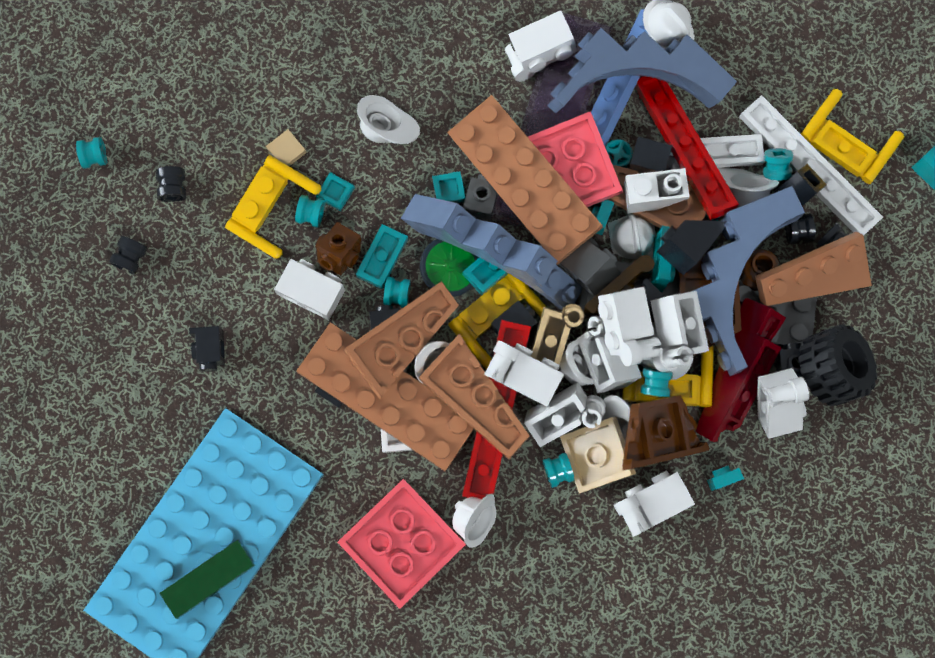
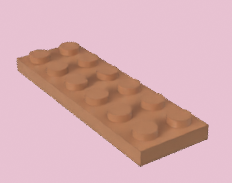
[447,95,603,265]
[296,322,474,472]

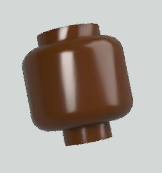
[740,249,780,291]

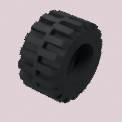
[799,324,878,406]

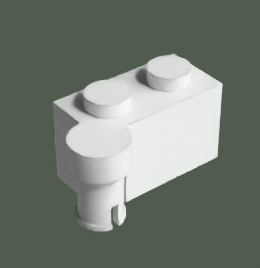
[505,10,577,82]
[598,287,662,367]
[650,291,709,372]
[577,316,642,393]
[484,340,564,406]
[758,368,809,439]
[524,382,605,447]
[614,470,695,537]

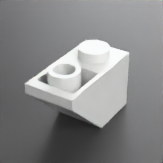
[624,168,690,214]

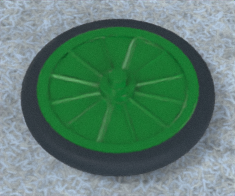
[420,239,478,297]

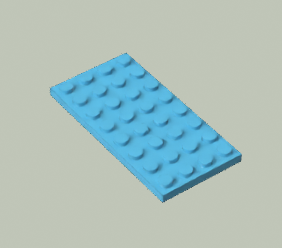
[83,408,324,658]

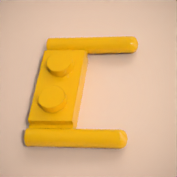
[801,89,904,184]
[225,155,321,259]
[448,273,546,370]
[622,346,714,407]

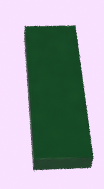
[159,540,256,619]

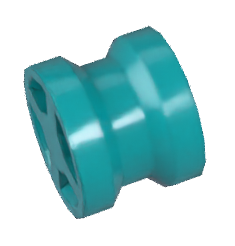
[76,137,108,169]
[605,139,633,168]
[763,148,793,180]
[295,195,325,228]
[383,276,411,308]
[640,368,673,397]
[542,452,575,488]

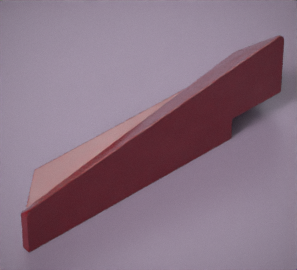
[696,298,786,442]

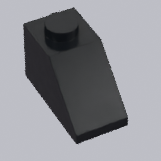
[656,220,725,275]

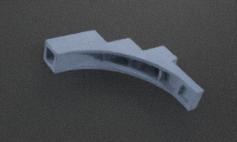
[547,28,737,113]
[691,186,805,376]
[401,194,582,310]

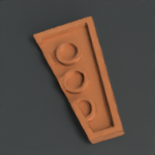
[607,165,706,228]
[755,231,872,306]
[344,281,459,399]

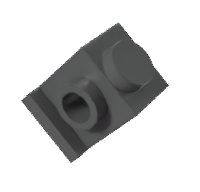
[463,174,498,222]

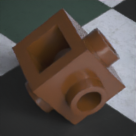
[315,222,361,276]

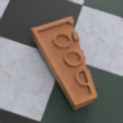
[419,334,529,460]

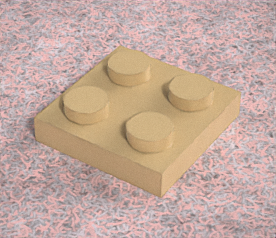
[560,417,636,493]

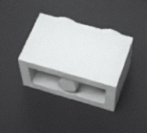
[274,259,345,320]

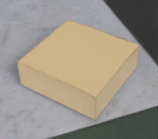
[266,129,307,166]

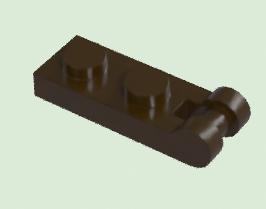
[584,255,655,319]

